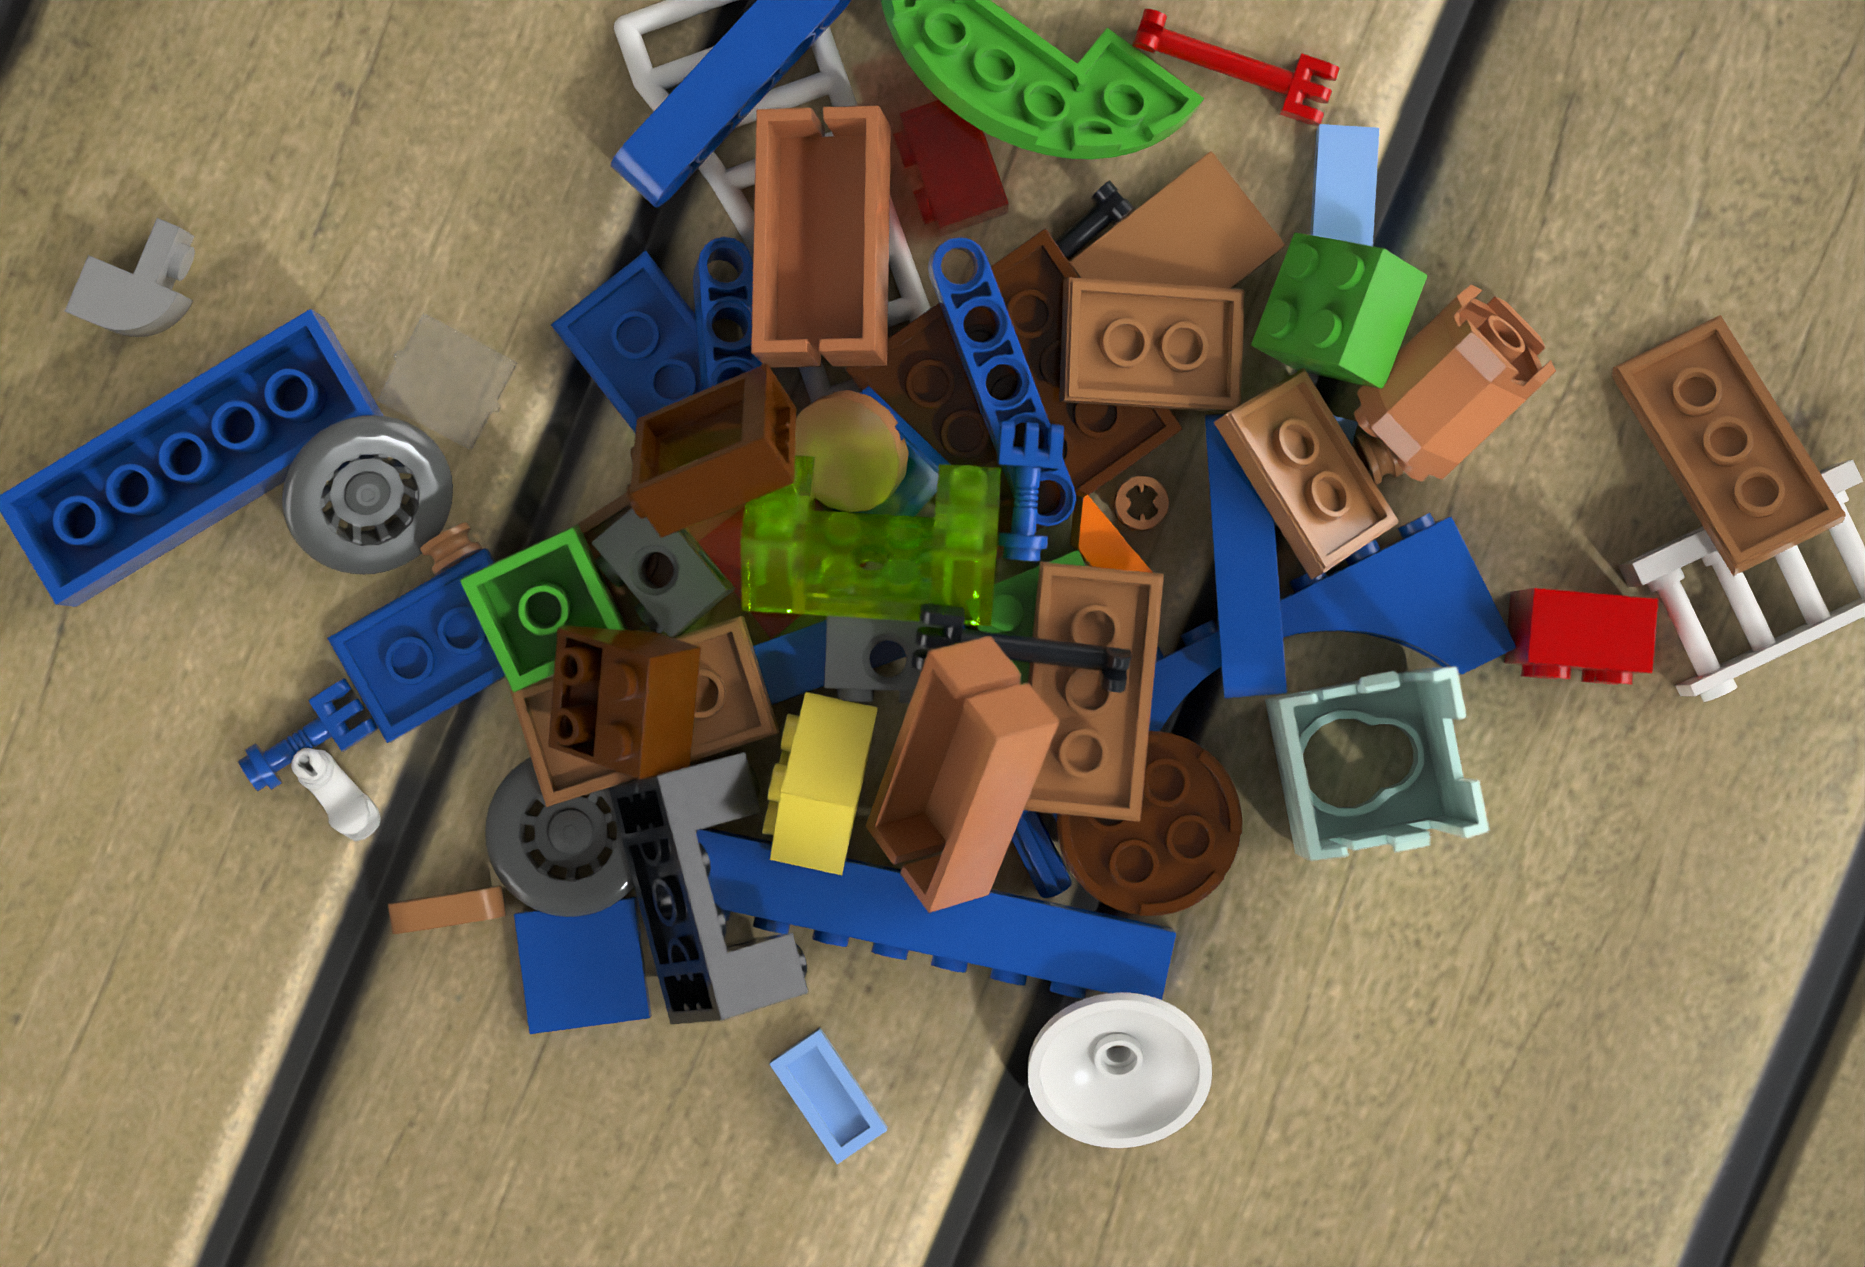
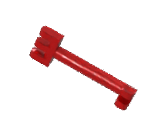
[1132,9,1340,126]

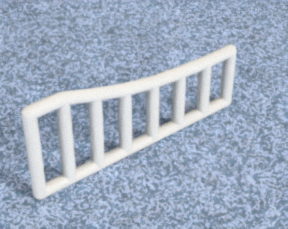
[614,0,930,403]

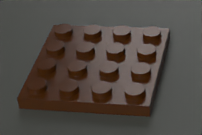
[845,228,1182,568]

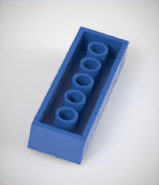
[0,309,384,607]

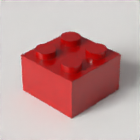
[1504,588,1659,685]

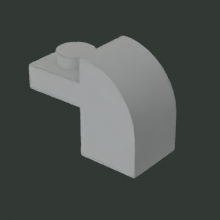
[65,218,195,337]

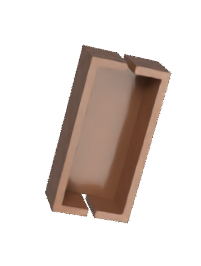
[751,106,891,368]
[865,636,1059,913]

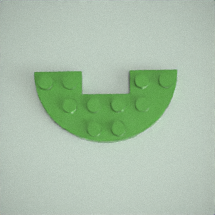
[881,0,1205,159]

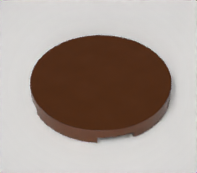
[1057,731,1243,916]

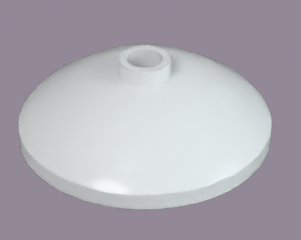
[1028,993,1212,1148]

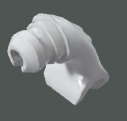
[291,748,381,841]

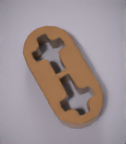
[388,885,506,934]

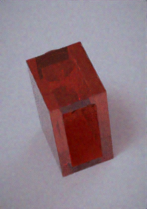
[892,100,1009,237]

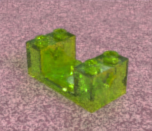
[741,455,1001,626]

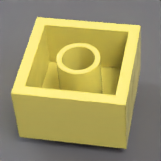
[763,692,878,875]

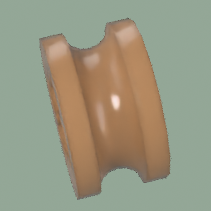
[1354,433,1403,485]
[1113,476,1169,531]
[420,522,482,576]

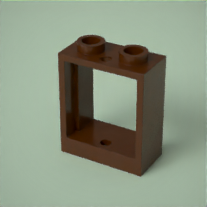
[627,363,796,538]

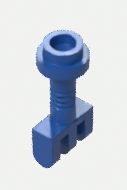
[997,420,1064,561]
[238,678,378,791]

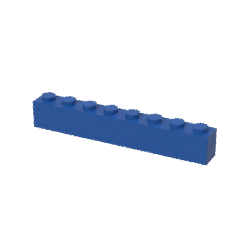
[696,827,1176,1000]

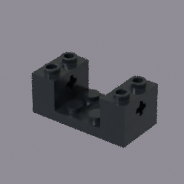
[609,752,809,1024]

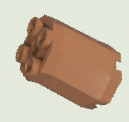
[1354,285,1556,482]

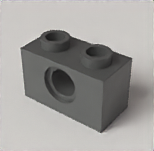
[591,508,736,637]
[824,613,943,703]

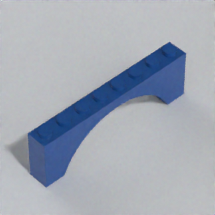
[1052,513,1517,823]

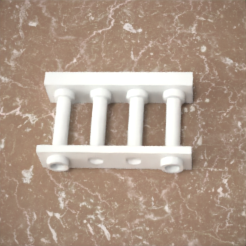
[1618,459,1865,702]

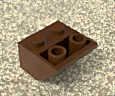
[548,626,701,779]

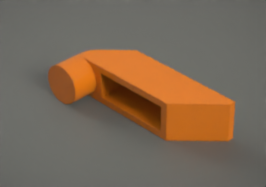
[1070,489,1153,573]

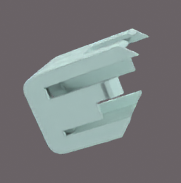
[1265,667,1489,861]

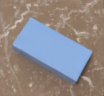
[1310,124,1380,246]
[769,1028,888,1164]

